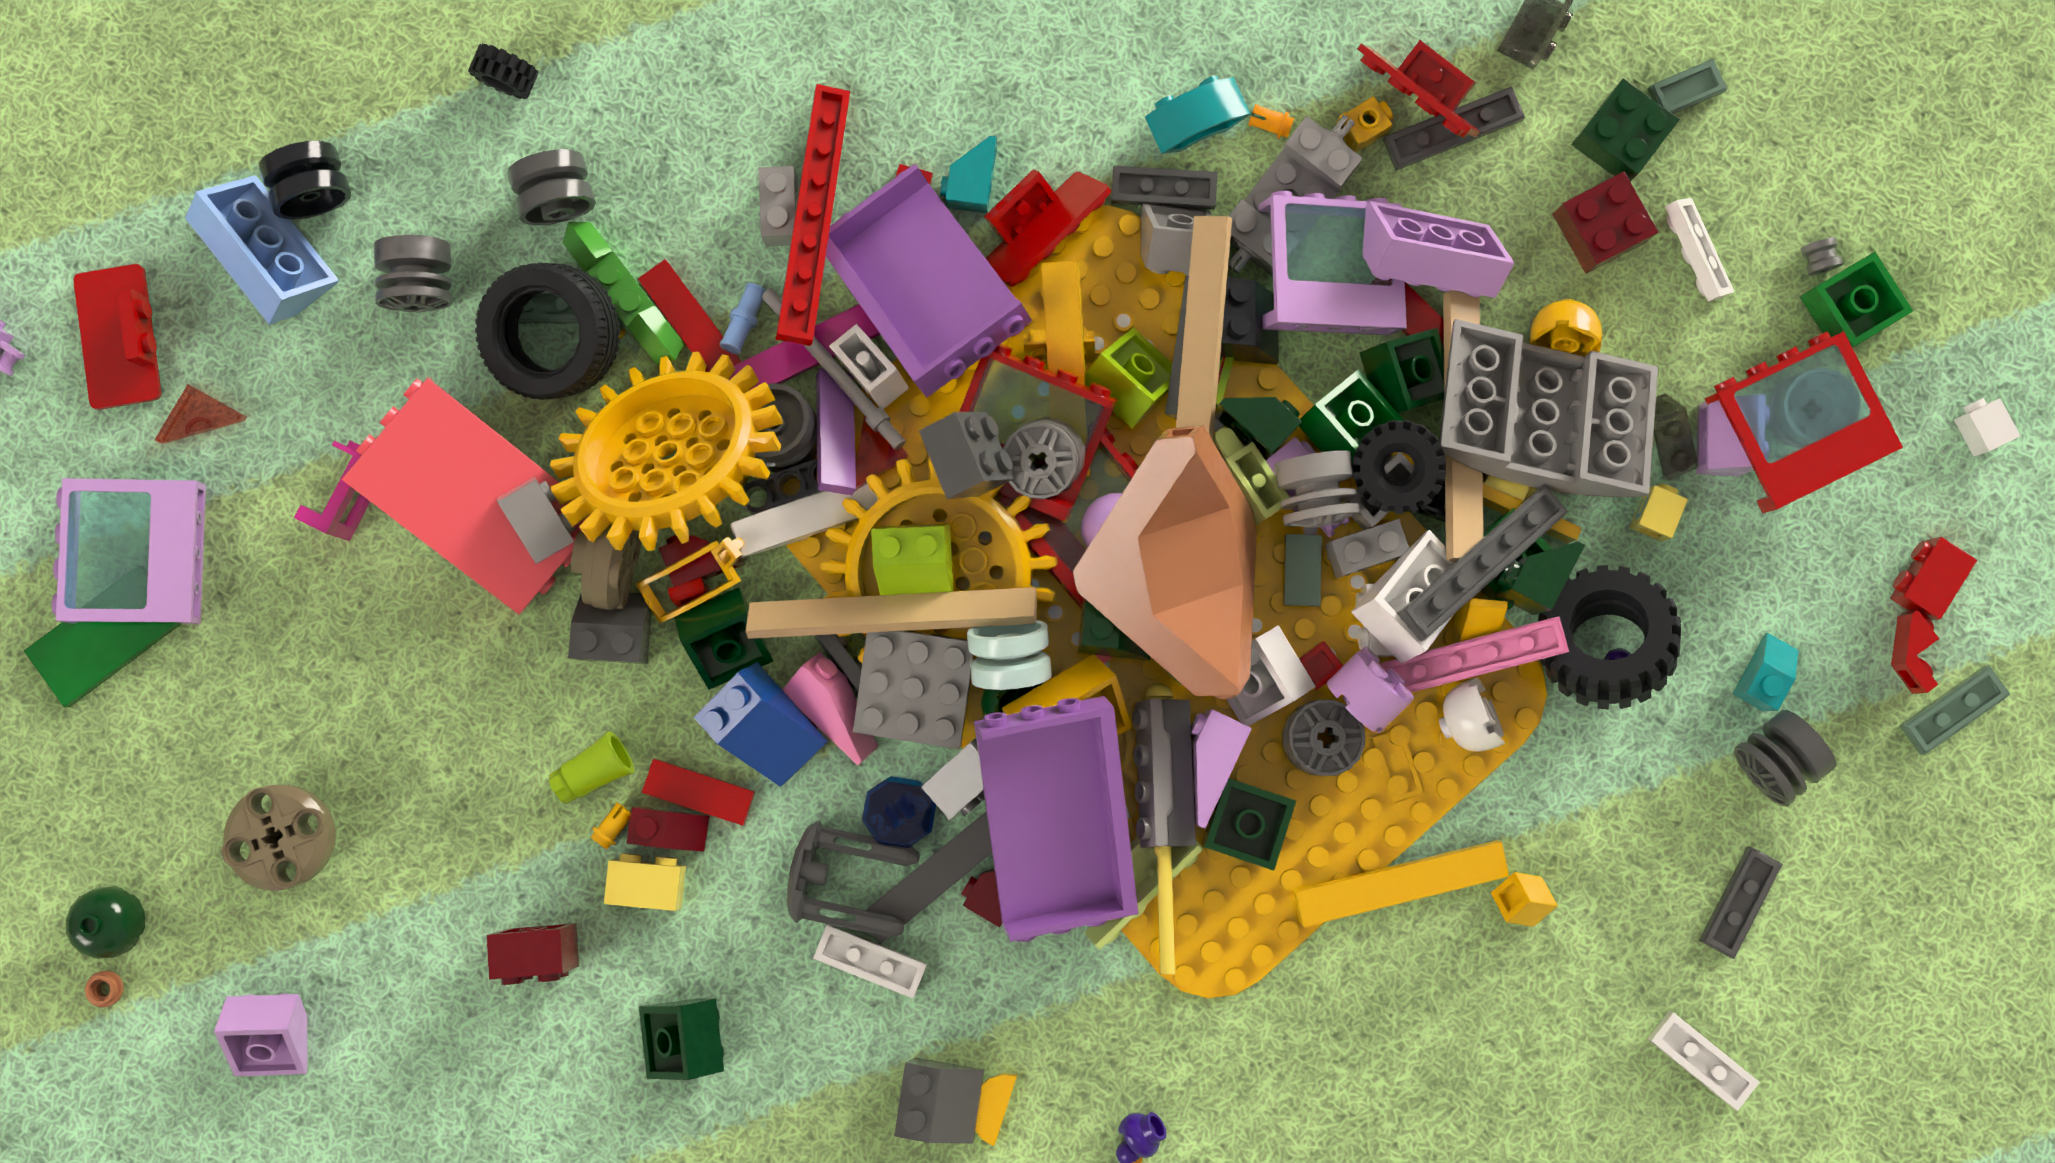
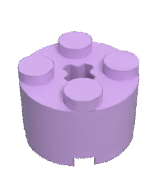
[1327,646,1414,733]

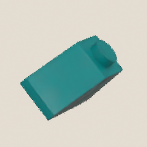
[940,136,997,213]
[1732,633,1799,712]

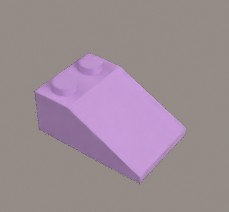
[1191,709,1252,828]

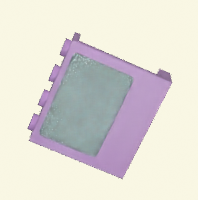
[1258,191,1407,335]
[52,478,206,624]

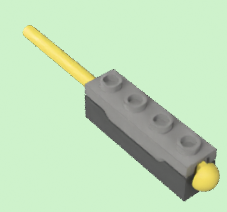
[1132,683,1196,974]

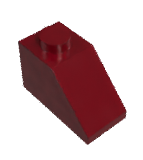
[659,535,745,587]
[627,806,710,852]
[961,869,1002,928]

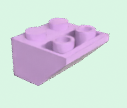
[1696,395,1769,476]

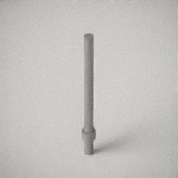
[762,288,906,450]

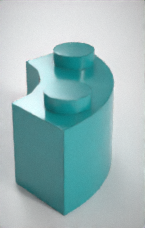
[1145,75,1251,154]

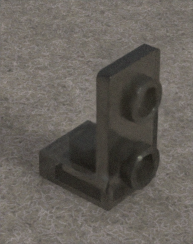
[1653,393,1698,480]

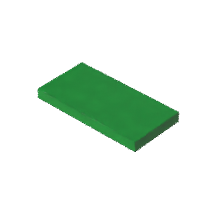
[24,565,182,707]

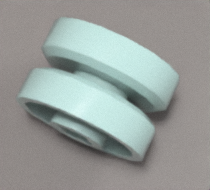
[967,620,1052,690]

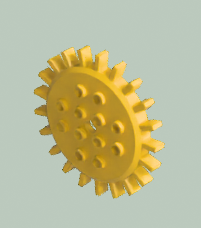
[550,352,783,551]
[820,458,1057,663]

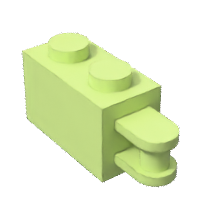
[1213,427,1289,525]

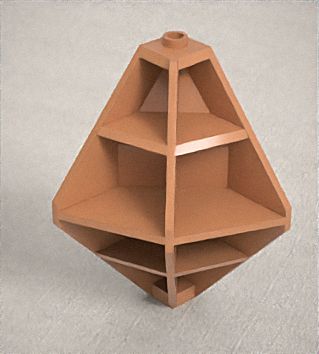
[1073,425,1257,699]

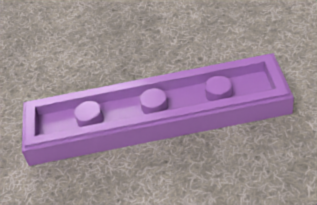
[816,368,856,496]

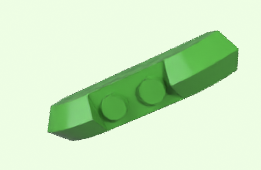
[562,222,685,365]

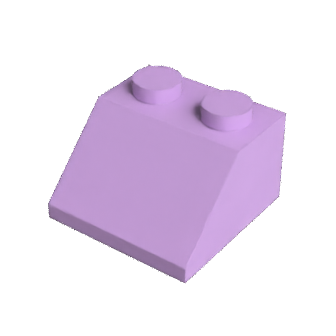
[214,993,307,1076]

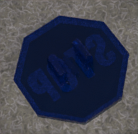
[862,776,937,848]

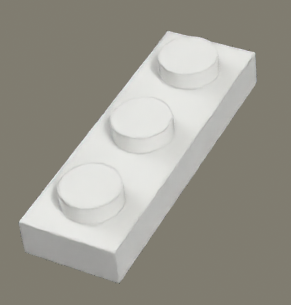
[1665,198,1734,302]
[813,924,927,998]
[1647,1011,1760,1111]

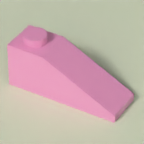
[783,652,878,765]

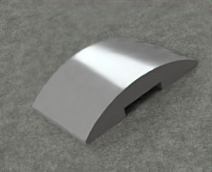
[1439,319,1658,497]

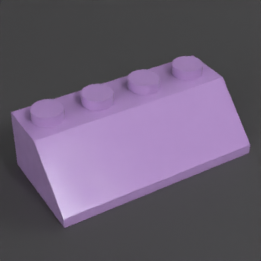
[1362,201,1514,298]

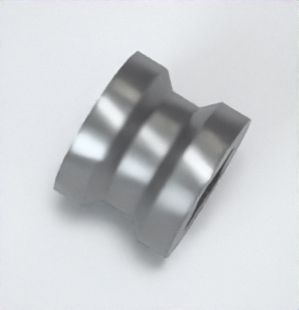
[1800,237,1844,276]

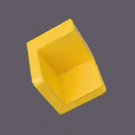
[1491,872,1558,927]

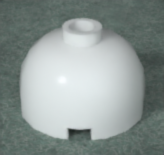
[1439,677,1505,752]

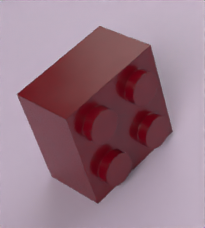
[1552,171,1658,274]
[487,923,579,985]

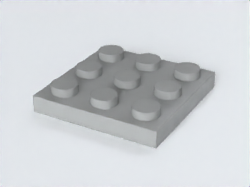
[853,630,974,749]

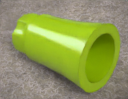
[548,730,635,804]

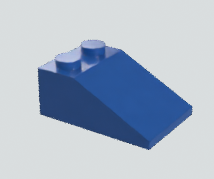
[694,662,828,787]

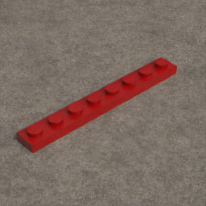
[776,84,850,346]

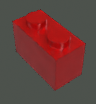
[1890,537,1977,621]

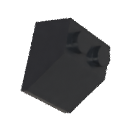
[1220,277,1279,365]

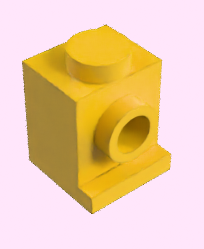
[1335,96,1393,152]

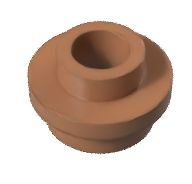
[85,971,124,1007]

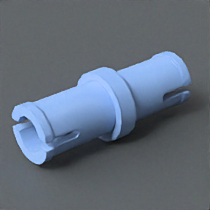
[719,283,766,355]

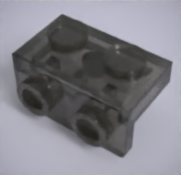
[1497,0,1573,70]

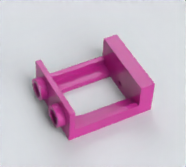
[294,440,370,541]

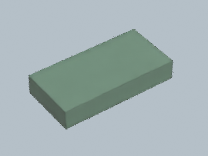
[1647,59,1727,114]
[1283,534,1322,607]

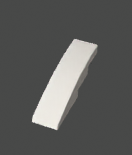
[730,479,878,558]

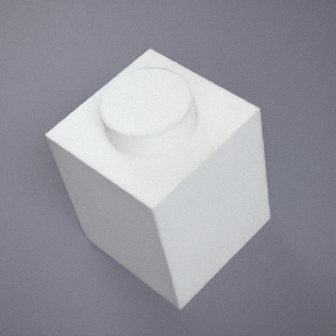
[1954,398,2020,457]

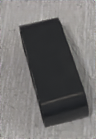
[743,458,823,515]

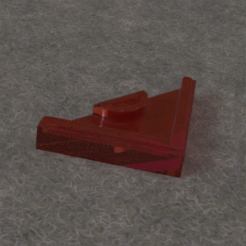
[155,384,247,444]
[855,415,908,491]

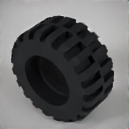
[1538,565,1681,710]

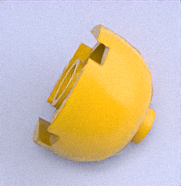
[1529,299,1602,357]

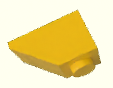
[1452,598,1507,644]

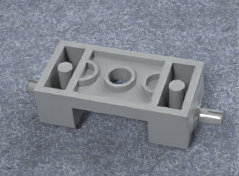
[1228,115,1362,277]

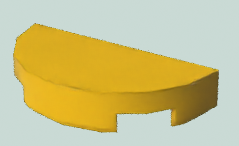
[975,1073,1017,1146]

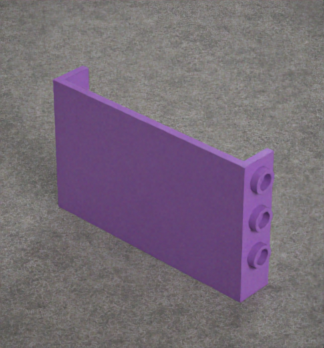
[826,164,1032,398]
[974,696,1138,942]

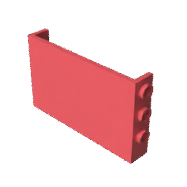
[342,377,591,615]

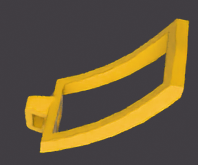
[635,537,745,623]

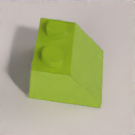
[1085,328,1173,428]
[871,523,954,595]

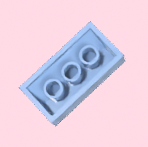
[185,175,339,325]

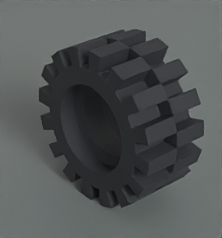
[468,43,539,99]

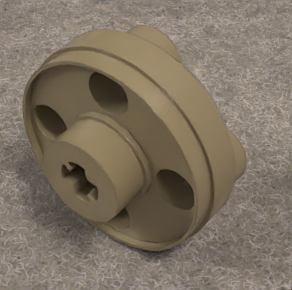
[571,524,641,610]
[222,785,336,891]

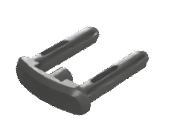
[787,820,920,938]

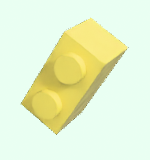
[604,853,686,911]

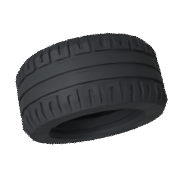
[475,263,621,400]

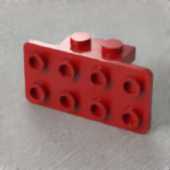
[1357,40,1480,138]
[984,169,1111,287]
[73,264,162,410]

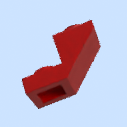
[1891,610,1939,694]

